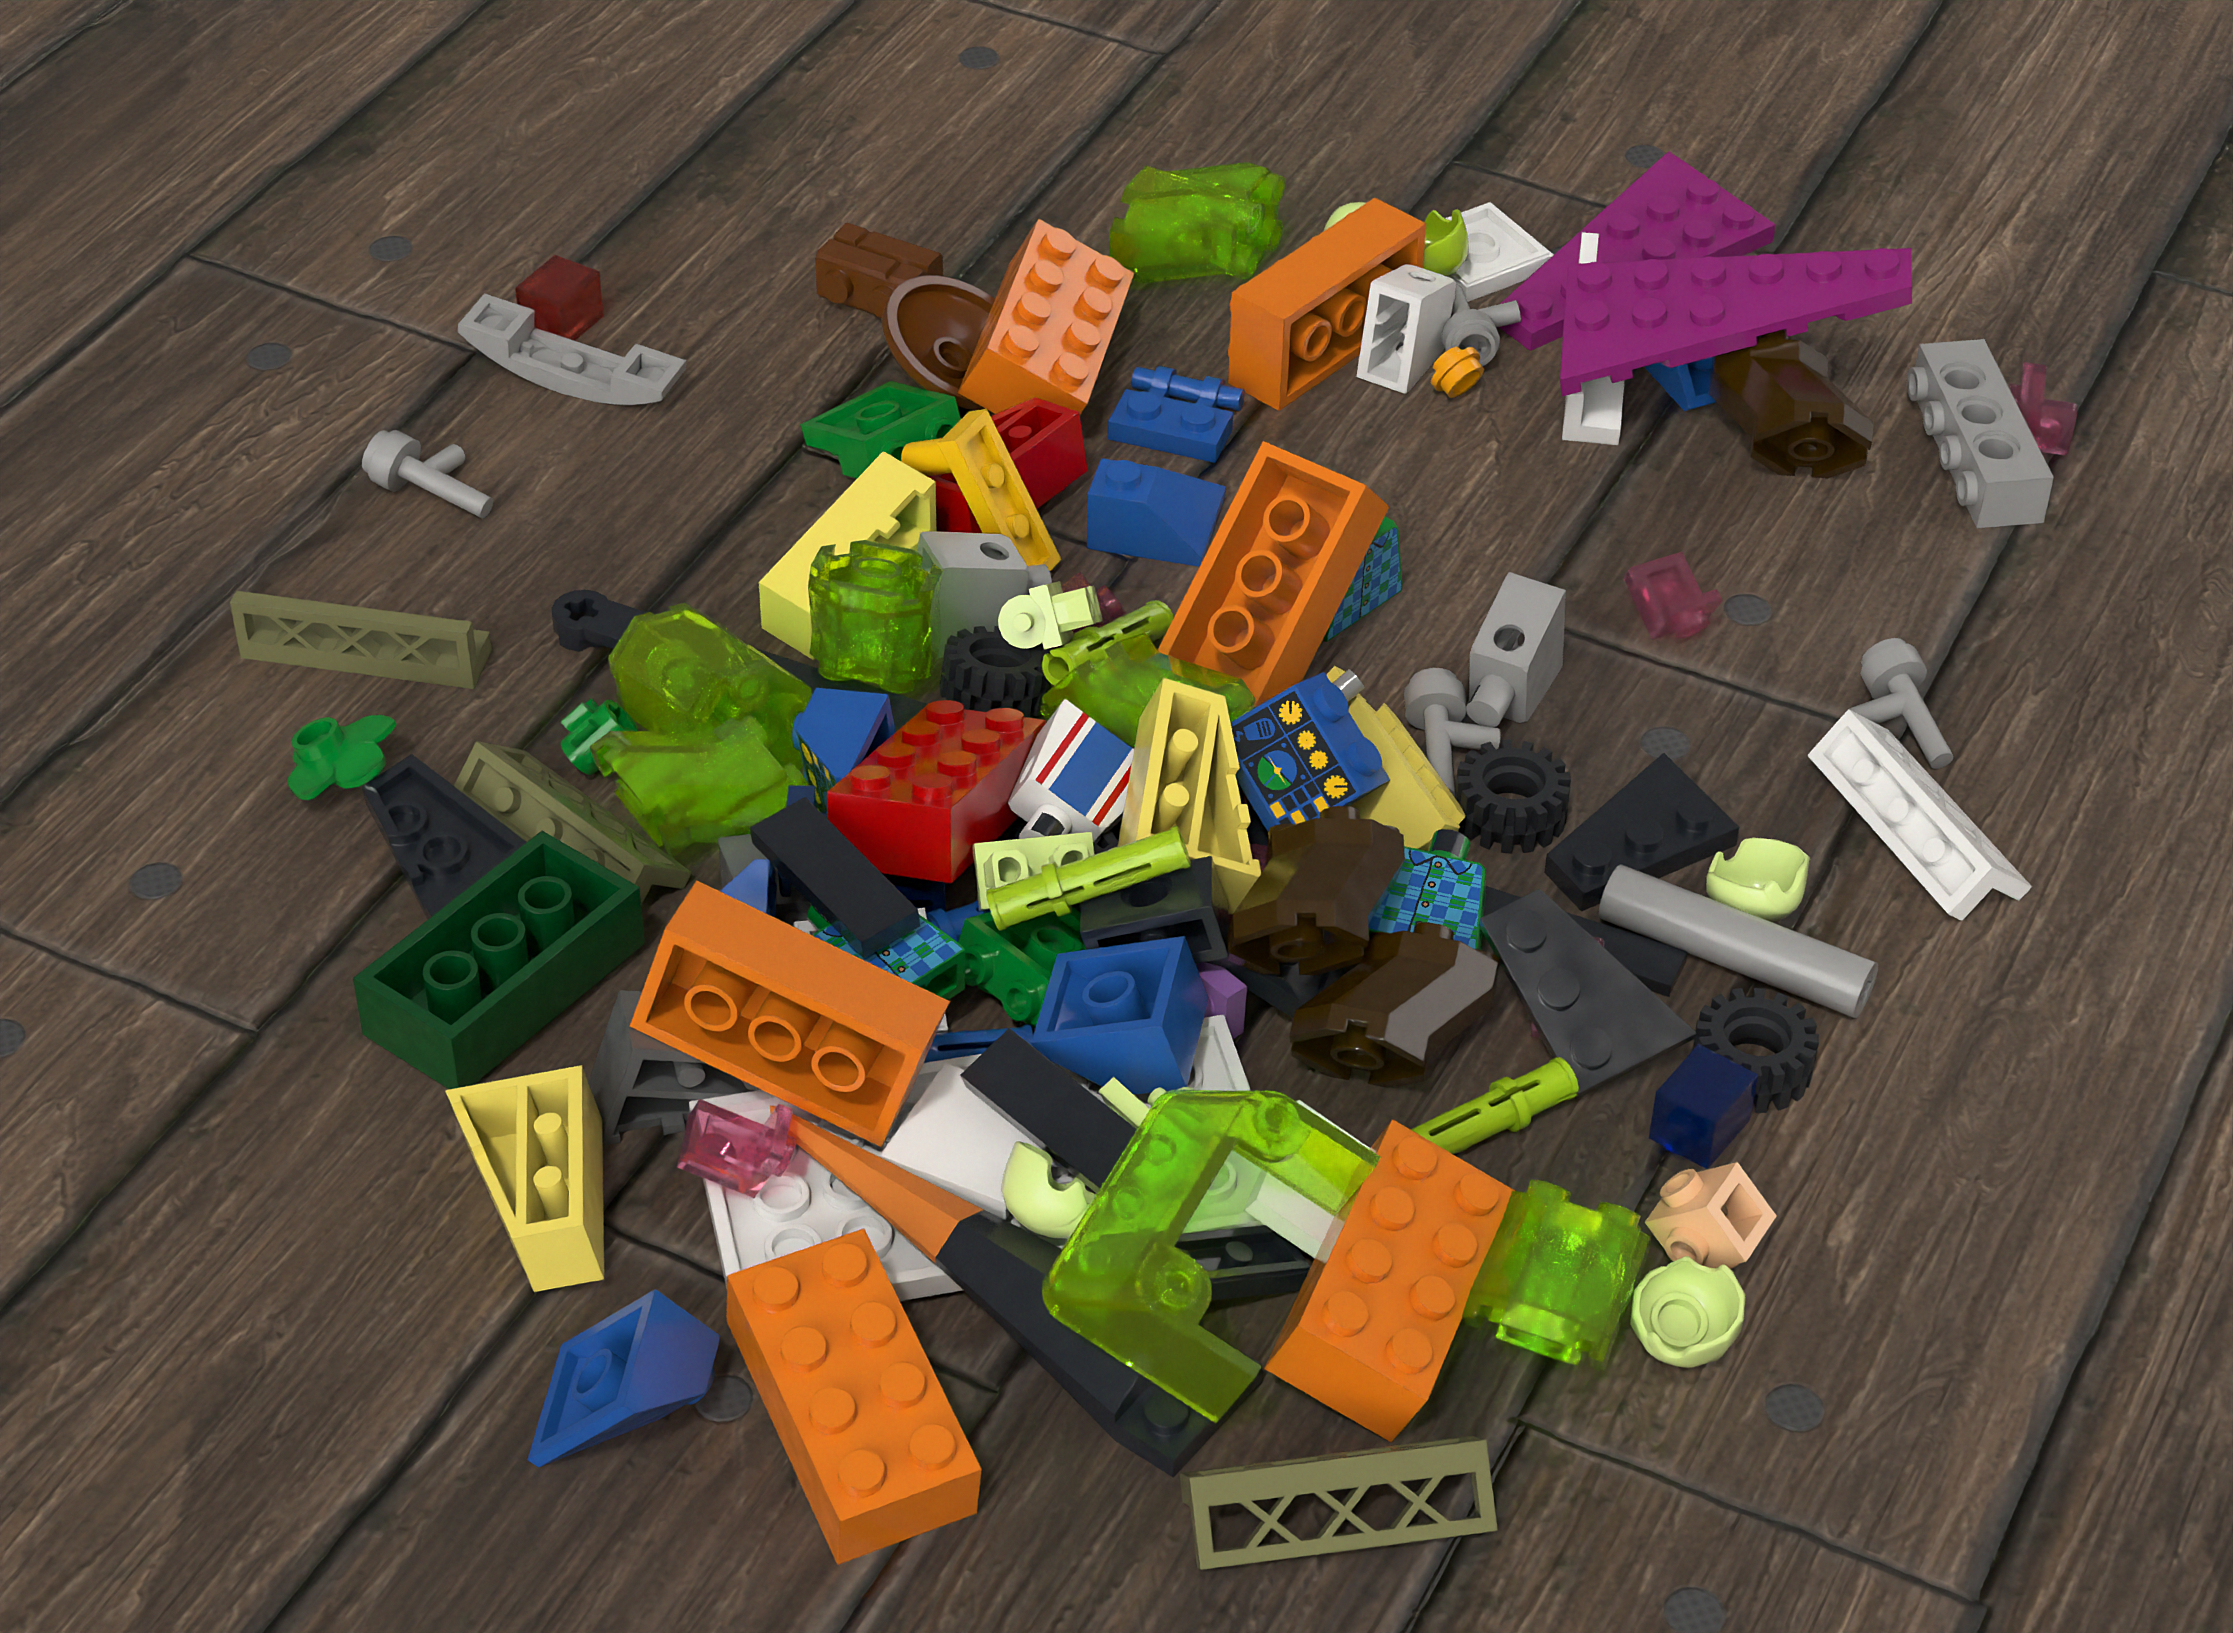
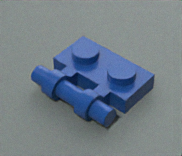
[1108,366,1245,463]

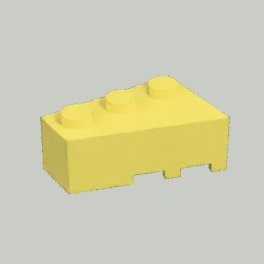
[759,451,937,660]
[1118,678,1261,914]
[445,1065,604,1292]

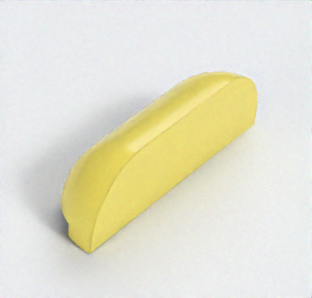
[1327,666,1465,851]

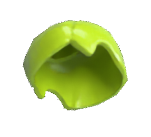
[1423,209,1469,277]

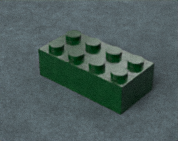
[353,830,645,1089]

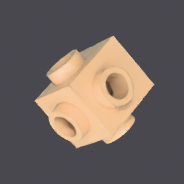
[1645,1162,1776,1269]

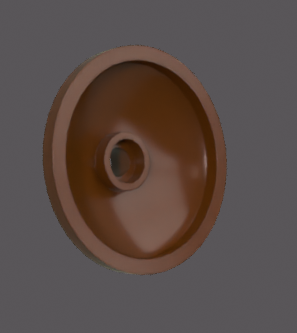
[882,276,995,412]

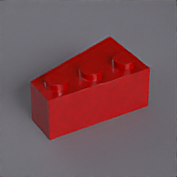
[927,397,1088,533]

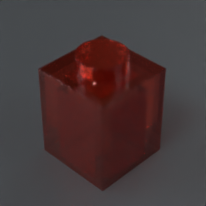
[515,255,604,341]

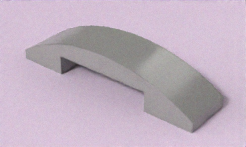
[458,293,686,405]

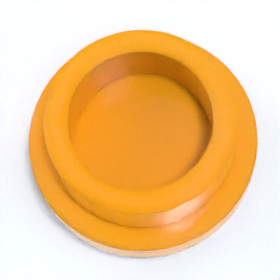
[1431,346,1484,398]

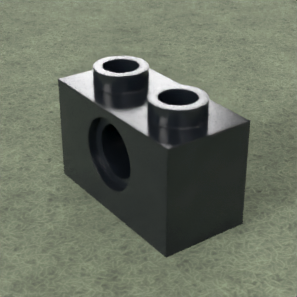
[1080,856,1229,964]

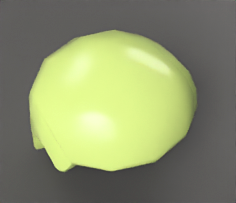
[1706,838,1810,922]
[1001,1141,1110,1238]
[1630,1256,1746,1368]

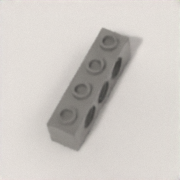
[1907,339,2054,528]

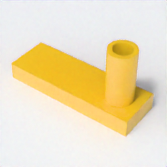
[901,409,1061,571]

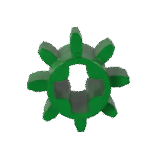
[560,698,639,777]

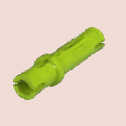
[1042,600,1174,688]
[986,825,1191,931]
[1410,1057,1579,1155]

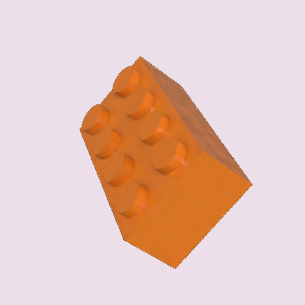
[1228,197,1426,411]
[958,219,1134,414]
[1152,441,1389,711]
[629,880,950,1147]
[1264,1119,1515,1443]
[727,1228,982,1565]

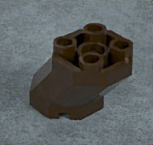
[1709,329,1873,479]
[1227,806,1405,975]
[1289,922,1500,1088]

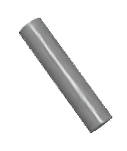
[1599,864,1878,1018]

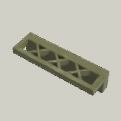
[230,591,492,689]
[454,741,692,905]
[1179,1436,1498,1570]

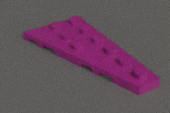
[1499,151,1776,351]
[1560,248,1912,397]

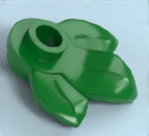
[287,715,397,800]

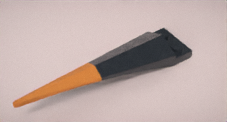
[770,1105,1262,1478]

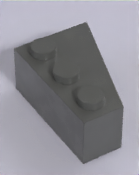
[588,990,761,1146]

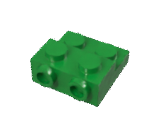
[800,381,961,479]
[958,906,1086,1028]

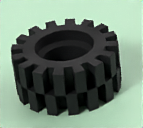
[940,626,1052,718]
[1455,739,1571,854]
[1690,988,1819,1113]

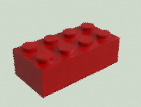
[827,700,1045,883]

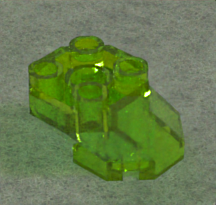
[1109,162,1285,283]
[808,540,943,693]
[608,602,812,794]
[1040,632,1256,749]
[589,715,810,858]
[1462,1179,1651,1371]

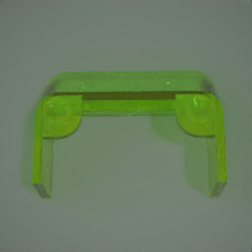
[1042,1090,1381,1423]

